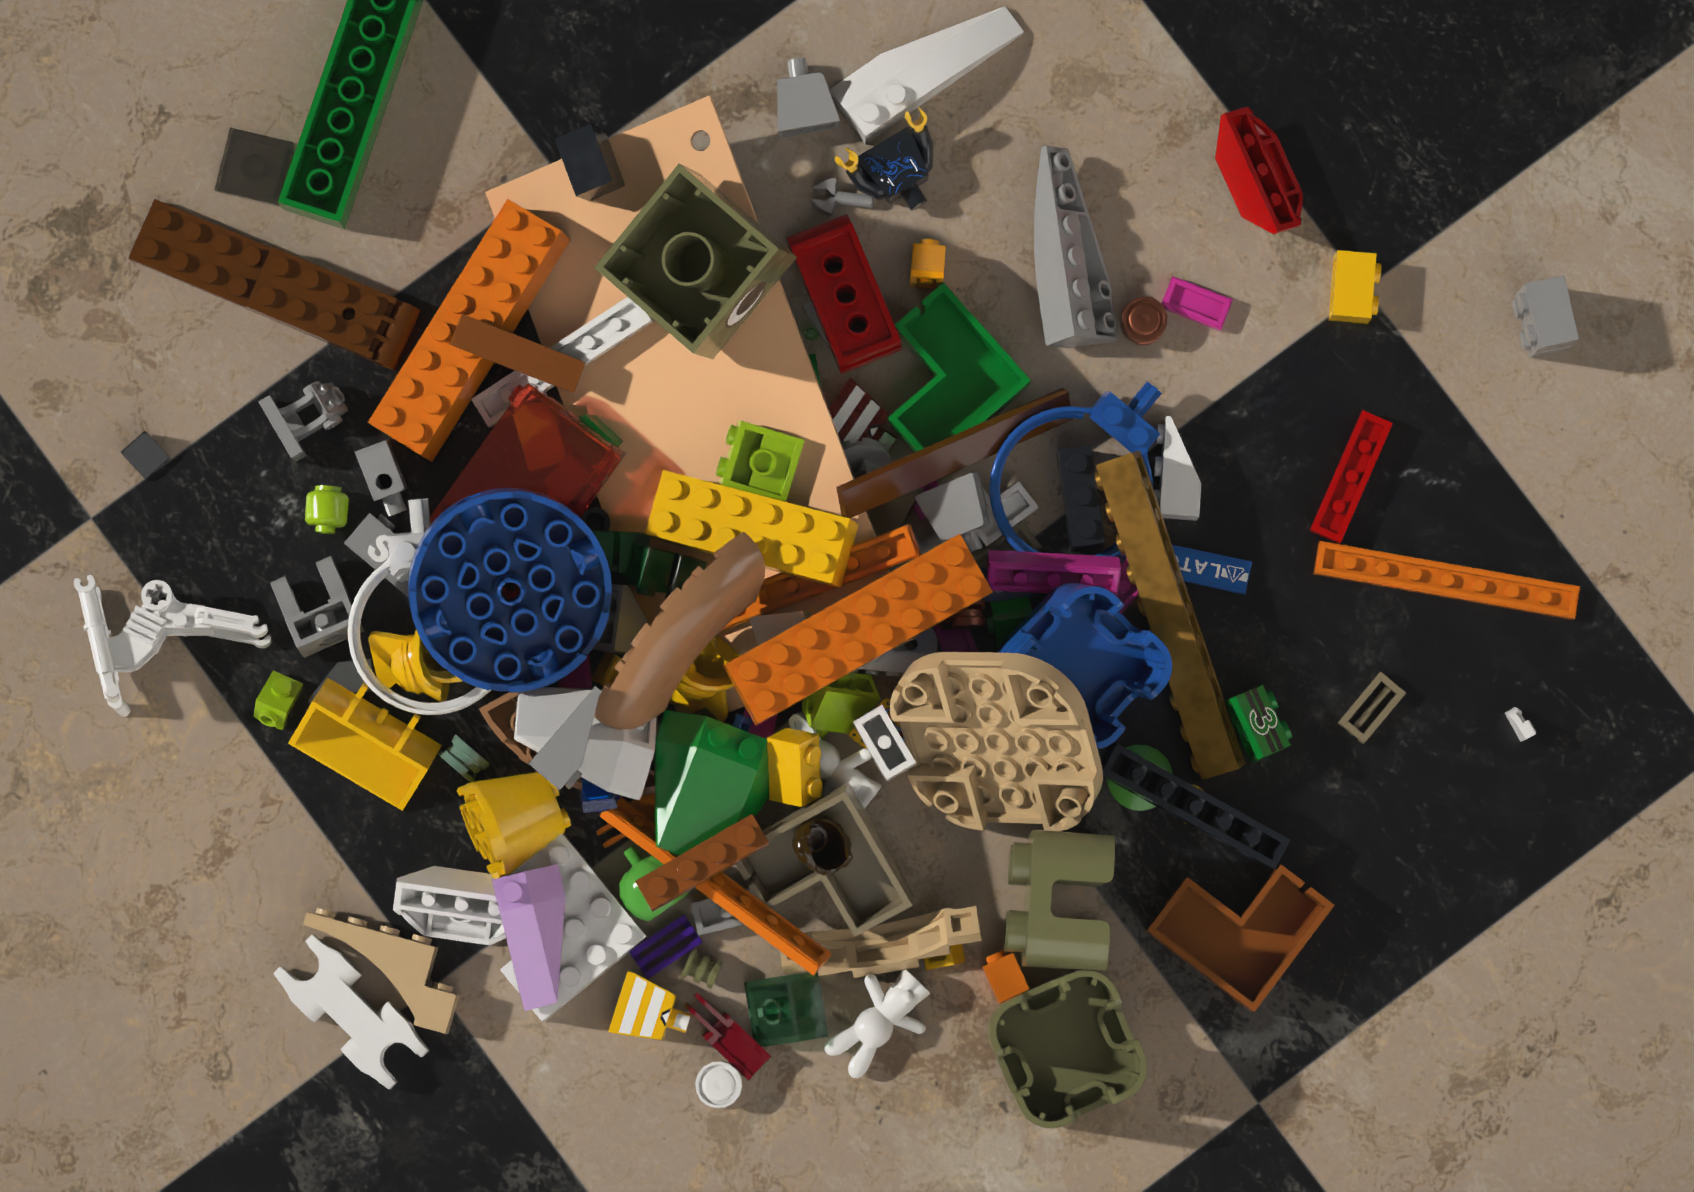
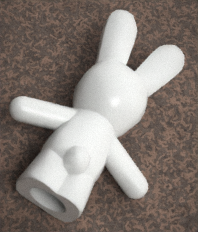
[789,713,882,809]
[824,969,930,1078]

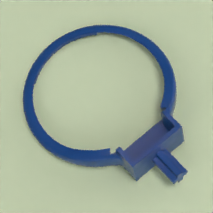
[989,381,1162,557]

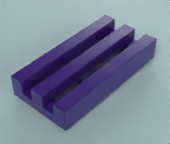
[629,915,702,980]

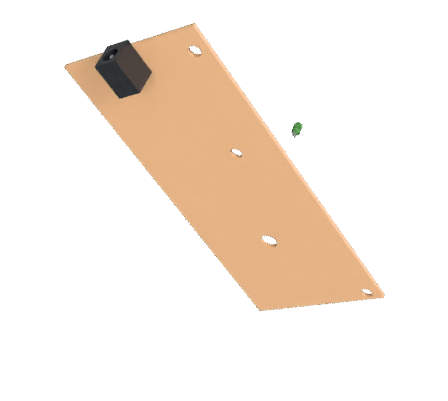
[485,95,915,714]

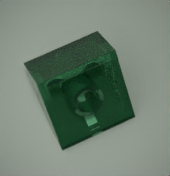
[744,972,828,1047]

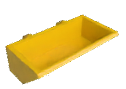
[288,677,442,811]

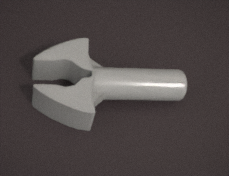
[812,178,875,216]

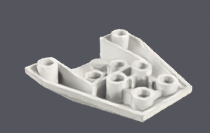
[514,687,657,800]

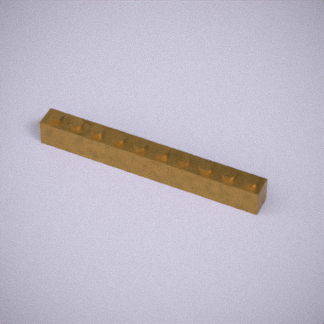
[1095,450,1246,780]

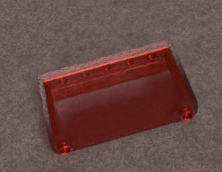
[430,383,627,599]

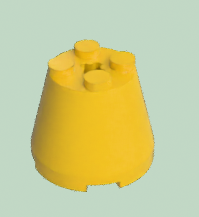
[457,772,571,879]

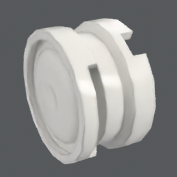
[695,1061,742,1108]

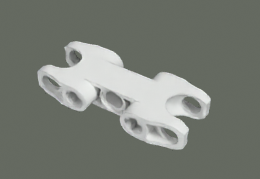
[273,934,429,1090]

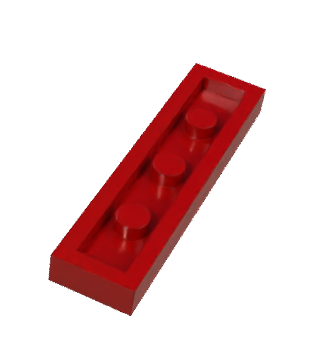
[1309,410,1393,544]

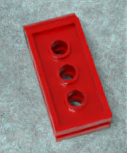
[786,213,902,374]

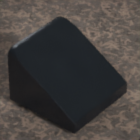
[121,431,170,480]

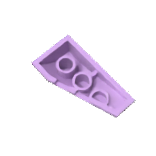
[492,864,566,1011]

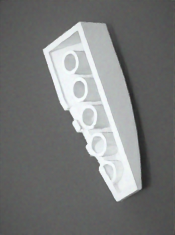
[829,6,1024,144]

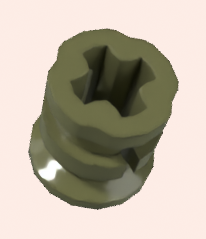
[681,947,723,989]

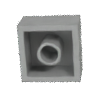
[1512,275,1579,358]

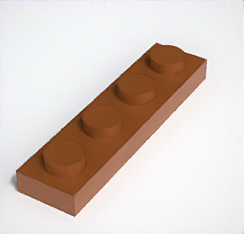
[635,814,769,912]

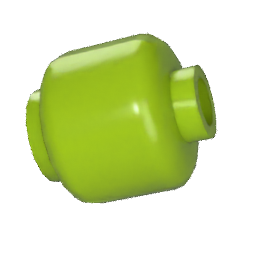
[305,485,349,534]

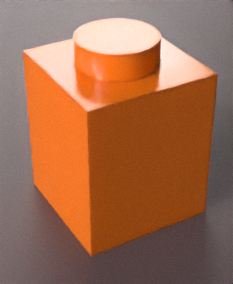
[982,950,1029,1003]

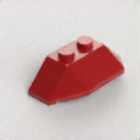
[1215,107,1303,235]

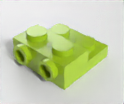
[716,419,805,502]

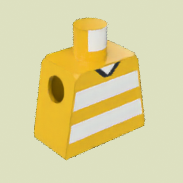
[608,971,692,1040]

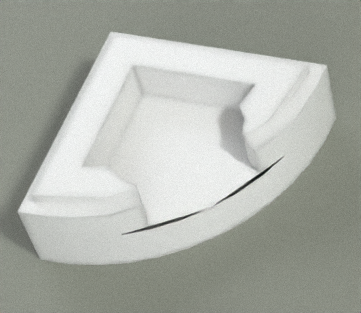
[1505,707,1536,742]

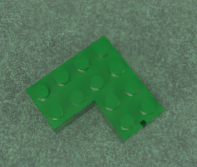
[888,282,1031,453]

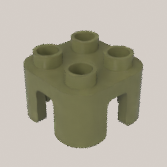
[1004,830,1115,972]
[987,970,1147,1129]

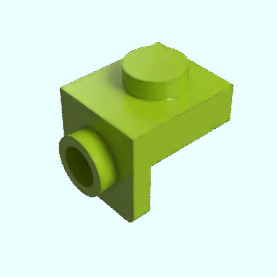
[253,670,303,730]

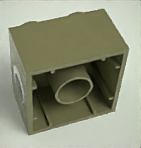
[594,163,797,360]

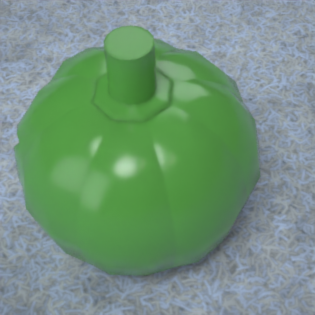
[618,845,690,921]

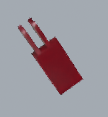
[684,992,772,1081]

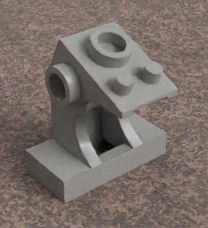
[258,381,349,462]

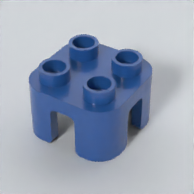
[997,583,1172,749]

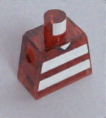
[829,378,897,452]

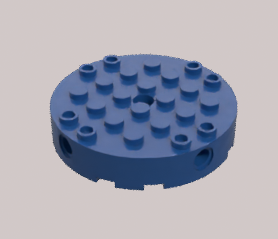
[408,488,612,693]

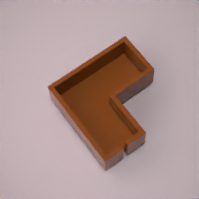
[1145,865,1334,1012]

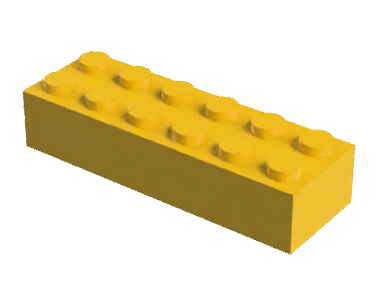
[645,470,859,589]

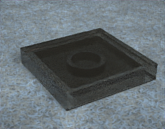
[214,128,295,207]

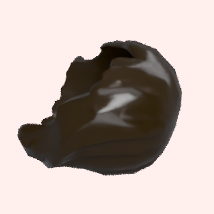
[792,816,853,876]

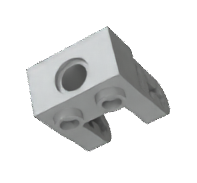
[270,556,364,658]

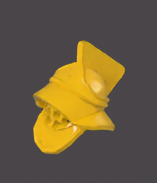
[368,629,462,702]
[669,635,740,722]

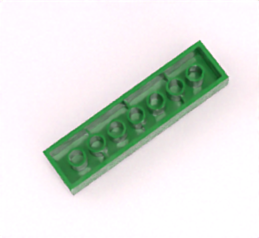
[278,0,423,230]

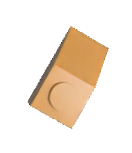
[910,239,946,290]

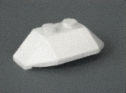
[393,866,506,945]

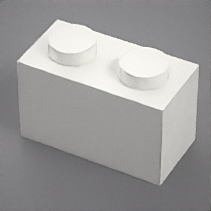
[853,705,916,781]

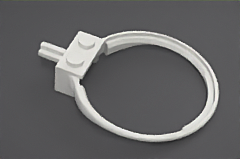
[348,498,508,715]

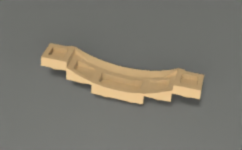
[780,906,982,978]

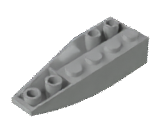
[1034,145,1118,348]

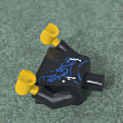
[835,107,933,211]

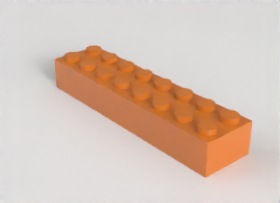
[368,199,571,462]
[723,534,993,725]

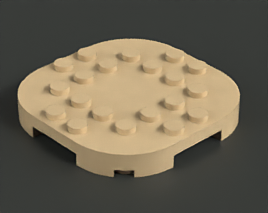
[890,652,1103,832]

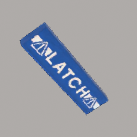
[1118,545,1252,595]

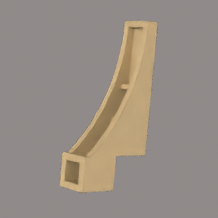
[303,908,459,1034]

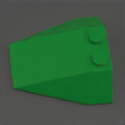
[654,710,769,856]

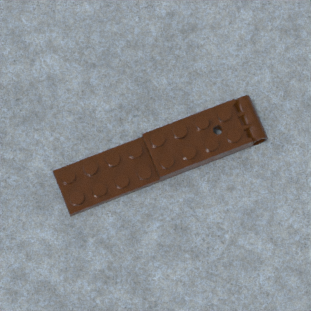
[128,199,421,371]

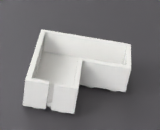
[500,834,648,1022]

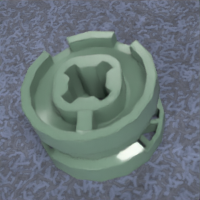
[438,734,490,782]

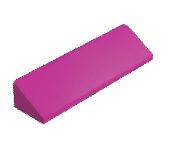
[986,550,1121,597]

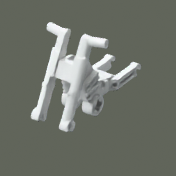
[74,575,272,717]

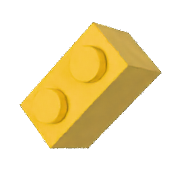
[1329,250,1381,324]
[767,728,822,807]

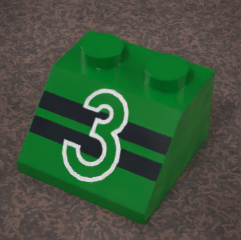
[1225,685,1292,764]

